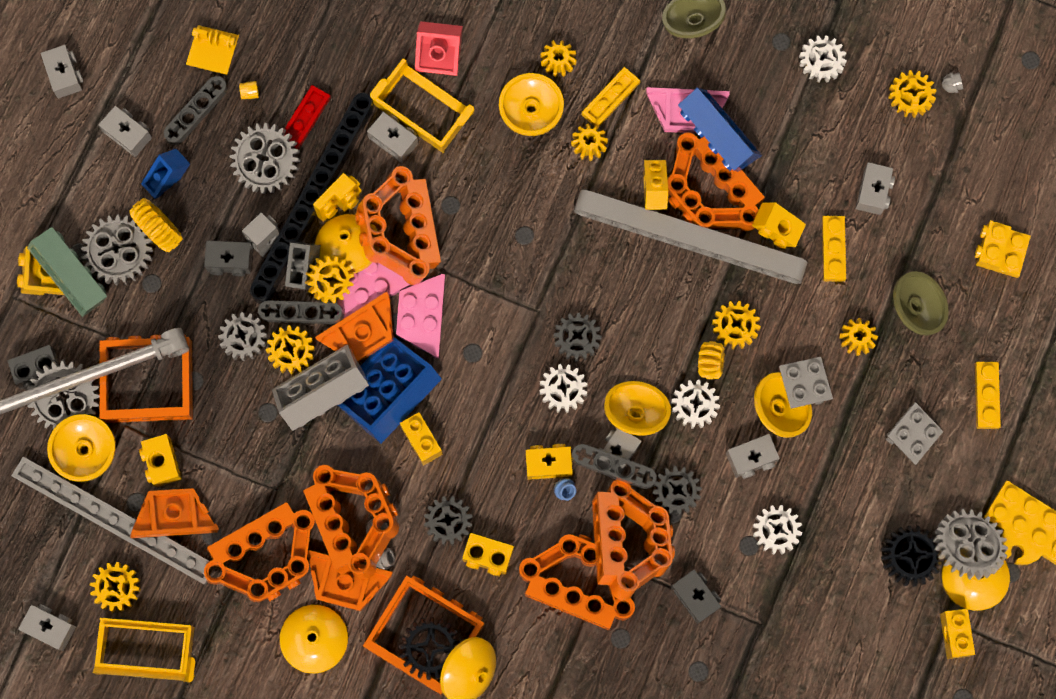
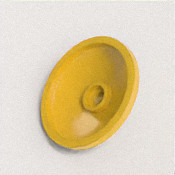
[499,73,564,136]
[315,214,380,275]
[754,372,812,438]
[604,381,671,436]
[47,414,116,482]
[941,552,1010,611]
[280,605,348,674]
[440,637,496,699]

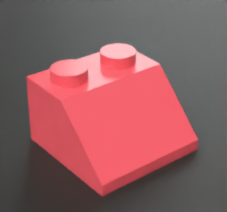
[415,21,463,76]

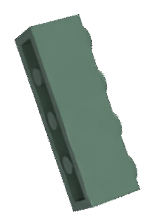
[27,227,107,317]

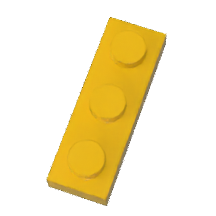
[581,67,640,127]
[822,216,846,282]
[975,362,1001,429]

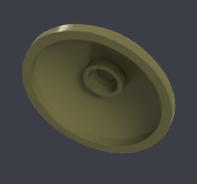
[662,0,726,39]
[893,271,949,336]

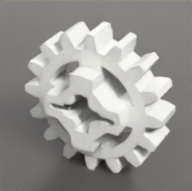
[799,36,847,83]
[540,364,587,413]
[671,380,720,429]
[753,505,802,555]

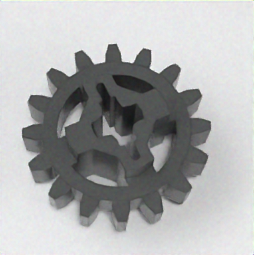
[553,313,602,362]
[652,466,702,516]
[424,496,473,546]

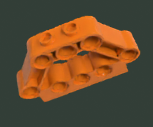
[668,132,765,231]
[355,166,441,285]
[303,465,399,579]
[592,479,675,601]
[204,502,315,602]
[519,534,635,630]

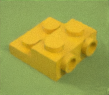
[313,173,362,222]
[974,220,1031,278]
[17,246,64,295]

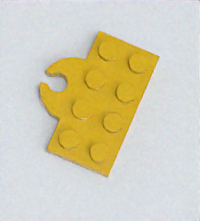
[983,480,1056,565]

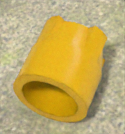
[239,81,259,100]

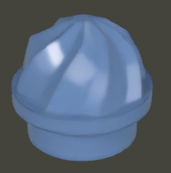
[554,478,576,501]

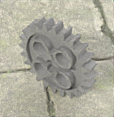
[230,123,301,194]
[81,214,154,286]
[27,359,100,430]
[933,509,1008,580]

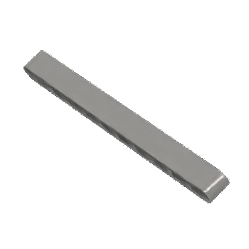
[574,190,808,284]

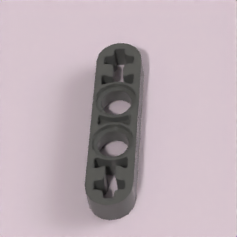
[164,76,227,145]
[258,301,344,324]
[572,444,656,489]

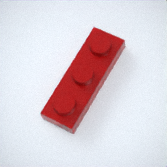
[284,85,331,150]

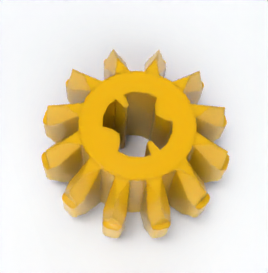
[541,40,577,77]
[571,123,608,161]
[839,318,878,356]
[698,341,725,379]

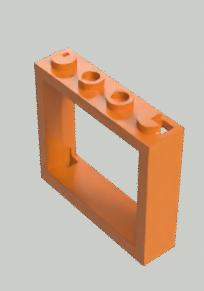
[100,334,193,423]
[363,575,485,695]

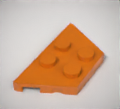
[315,292,394,363]
[130,488,219,538]
[307,550,393,612]

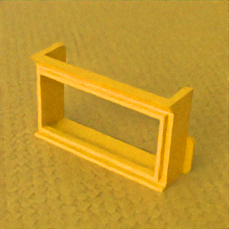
[370,58,474,153]
[92,618,196,682]

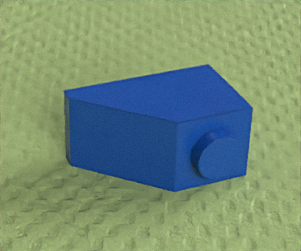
[141,149,190,199]

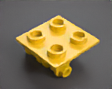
[186,25,239,75]

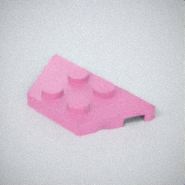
[646,87,730,134]
[337,262,412,319]
[396,274,445,359]

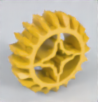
[129,198,183,252]

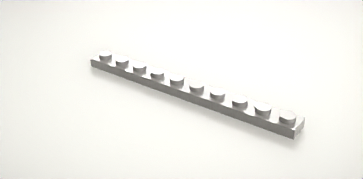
[11,457,216,585]

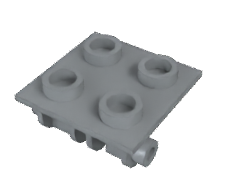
[779,357,833,409]
[886,402,943,465]

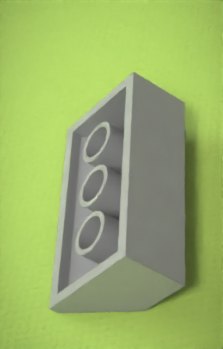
[272,344,369,431]

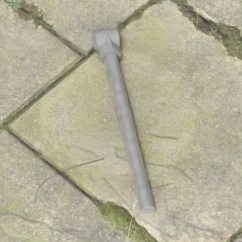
[0,328,189,415]

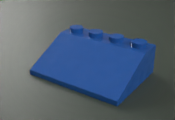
[337,337,442,444]

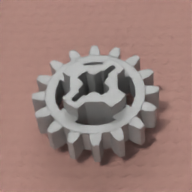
[218,312,268,361]

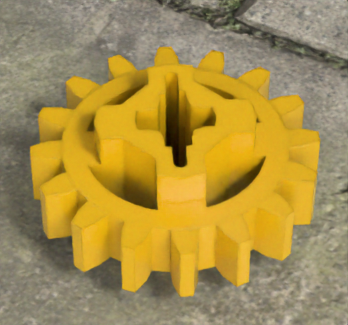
[888,70,937,118]
[305,255,354,303]
[712,301,761,349]
[266,325,315,374]
[90,562,141,612]

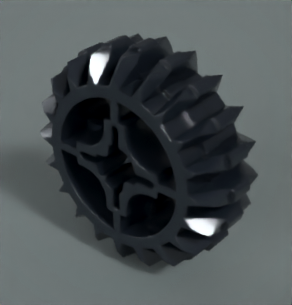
[881,525,943,587]
[399,617,461,680]

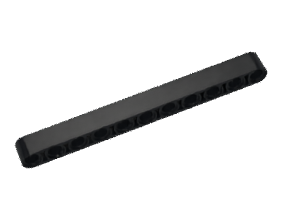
[250,93,374,304]

